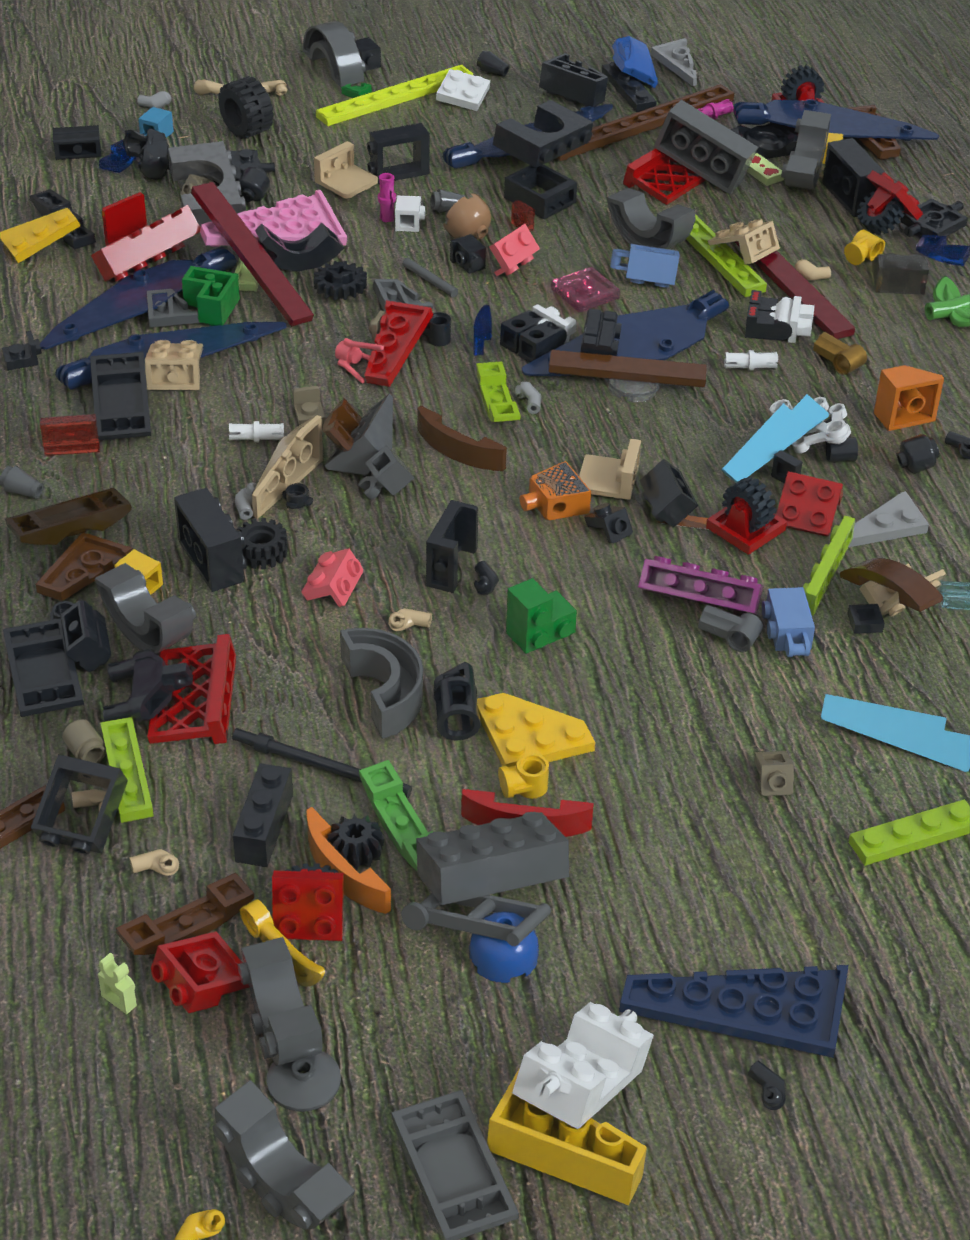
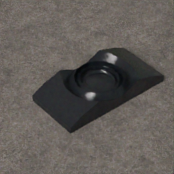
[731,122,799,159]
[90,352,152,441]
[3,618,84,717]

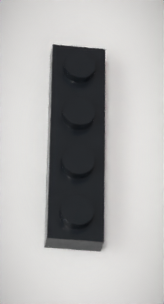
[602,61,657,112]

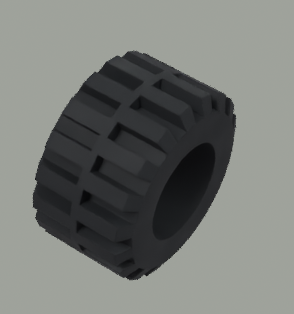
[218,76,274,139]

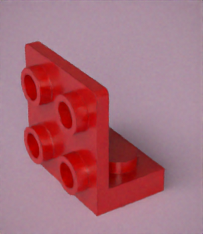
[102,192,147,246]
[776,471,843,537]

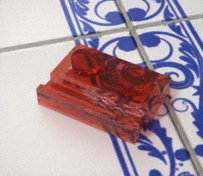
[40,414,100,456]

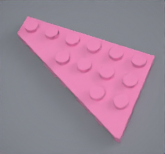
[200,190,347,247]

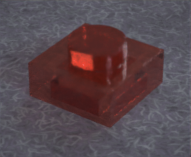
[511,200,535,232]

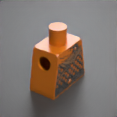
[519,461,591,520]

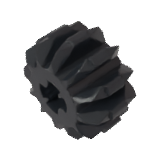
[327,813,384,871]

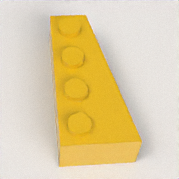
[487,1068,647,1206]

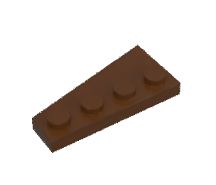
[848,105,901,160]

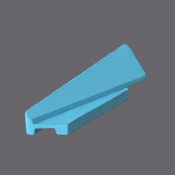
[721,394,829,483]
[821,694,970,772]

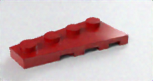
[364,300,433,387]

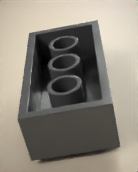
[654,100,759,194]
[416,812,569,905]

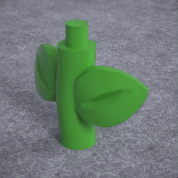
[924,276,970,327]

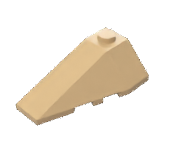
[252,415,323,519]

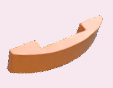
[306,807,391,914]

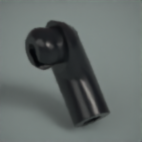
[945,431,970,459]
[474,561,499,595]
[748,1061,786,1110]

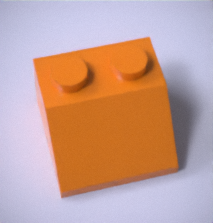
[874,365,944,431]

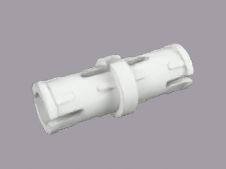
[724,350,778,371]
[229,421,284,443]

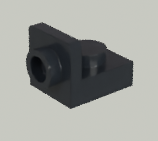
[2,331,42,371]

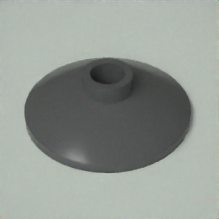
[267,1051,341,1112]

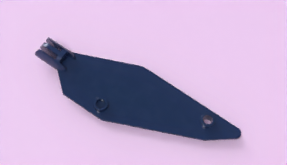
[733,99,939,141]
[442,104,613,169]
[40,246,237,350]
[522,290,729,376]
[55,322,287,390]

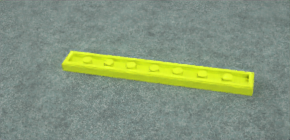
[316,65,473,126]

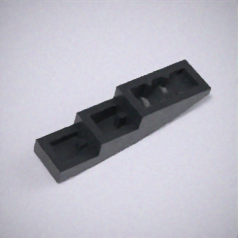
[29,189,96,250]

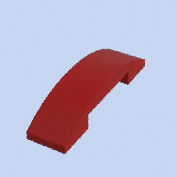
[461,789,594,837]

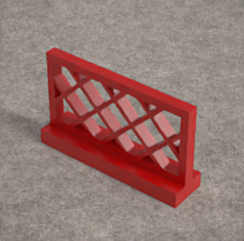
[623,148,706,205]
[147,634,237,744]

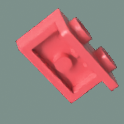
[489,224,540,276]
[301,548,363,607]

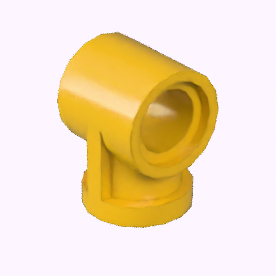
[844,229,885,266]
[498,753,549,799]

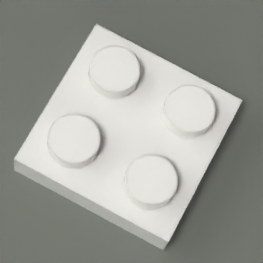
[436,69,491,111]

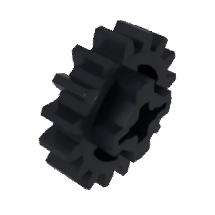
[314,261,367,300]

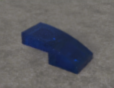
[99,140,137,173]
[916,235,970,266]
[473,305,492,356]

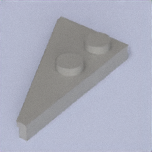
[651,38,697,86]
[849,491,929,547]

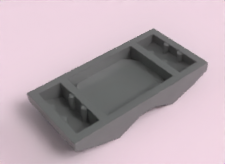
[391,1090,519,1240]

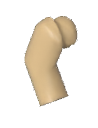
[261,80,287,96]
[794,259,831,281]
[388,608,432,631]
[72,789,106,811]

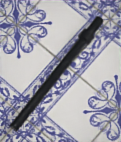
[232,728,412,798]

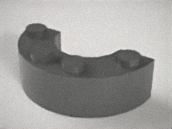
[303,21,366,87]
[781,110,831,190]
[607,188,696,249]
[95,563,196,654]
[340,628,423,739]
[238,937,323,1066]
[213,1080,355,1230]

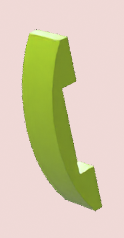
[476,361,521,422]

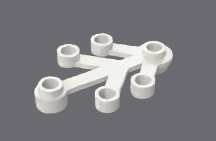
[770,397,851,453]

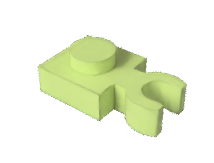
[98,953,137,1015]

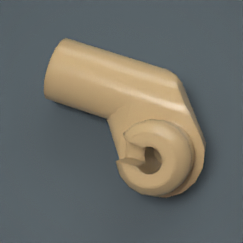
[193,79,224,95]
[129,849,179,876]

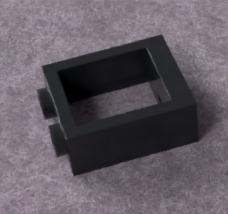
[367,123,430,184]
[504,165,577,219]
[31,754,128,855]

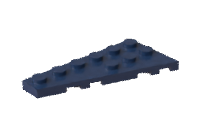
[619,965,849,1058]

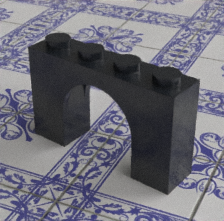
[492,100,593,168]

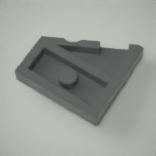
[372,279,433,312]
[147,289,199,327]

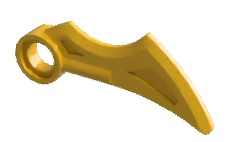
[240,899,325,987]

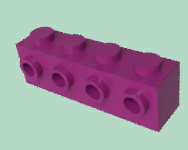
[638,556,764,616]

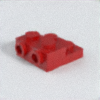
[151,931,249,1014]

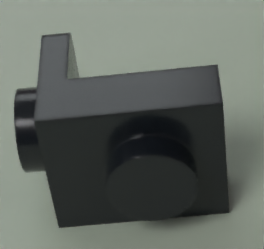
[584,503,633,543]

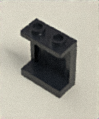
[426,500,478,593]

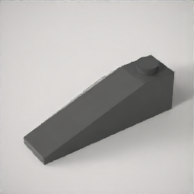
[325,393,393,475]

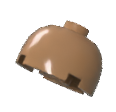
[443,193,491,240]

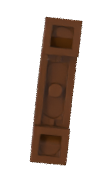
[322,398,362,452]
[417,406,507,471]
[840,558,943,612]
[116,872,254,955]

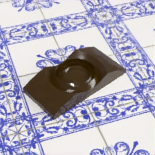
[5,487,132,545]

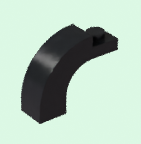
[255,223,344,271]

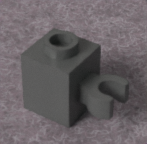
[358,445,414,500]

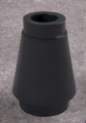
[477,51,510,77]

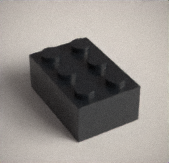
[822,138,885,217]
[174,487,247,592]

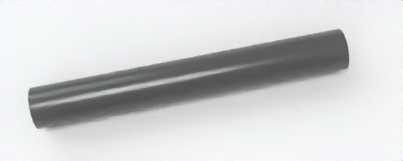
[403,258,458,297]

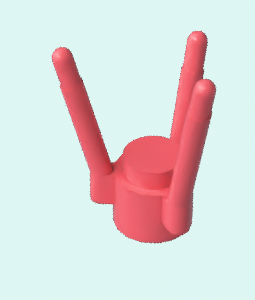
[335,338,384,384]

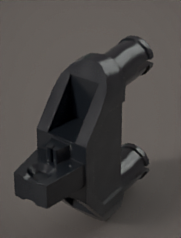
[103,649,193,722]

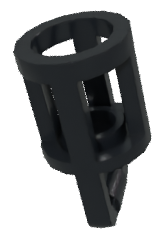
[434,662,480,741]

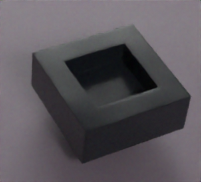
[771,450,803,484]
[847,604,885,634]

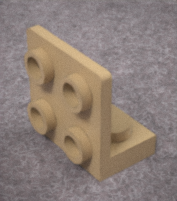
[708,219,780,264]
[145,340,203,390]
[579,439,641,500]

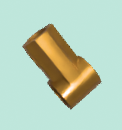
[813,332,867,375]

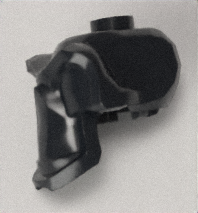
[123,129,170,180]

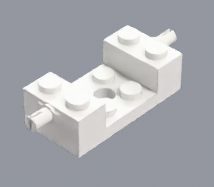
[512,1002,654,1129]

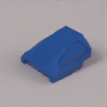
[612,36,658,88]

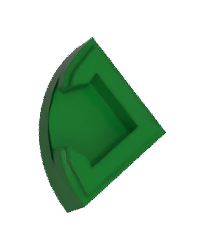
[341,83,372,98]

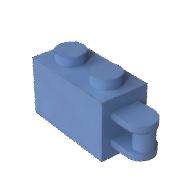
[610,244,680,287]
[762,587,815,657]

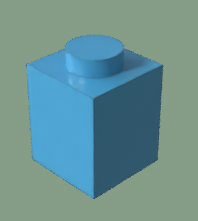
[138,107,174,138]

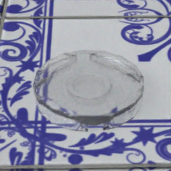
[608,378,660,402]

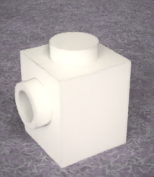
[395,195,425,232]

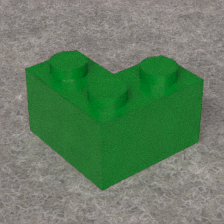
[182,266,240,326]
[506,578,577,654]

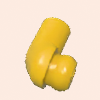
[174,1209,225,1240]

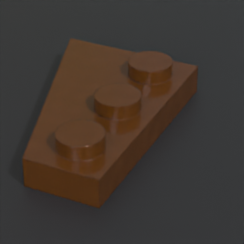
[35,532,133,601]

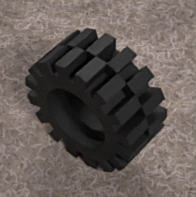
[237,518,288,569]

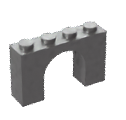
[168,141,246,227]

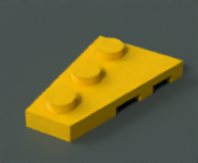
[0,208,80,263]

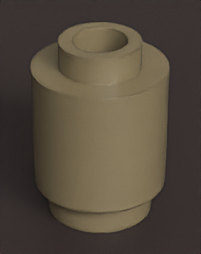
[62,719,106,763]

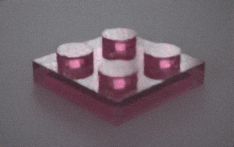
[551,266,620,313]

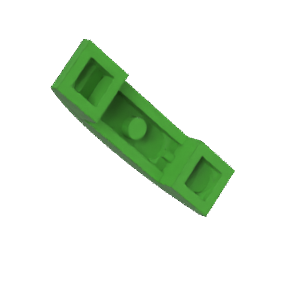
[359,760,433,870]

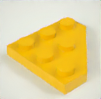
[477,693,595,767]

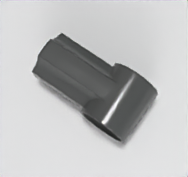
[698,605,763,652]

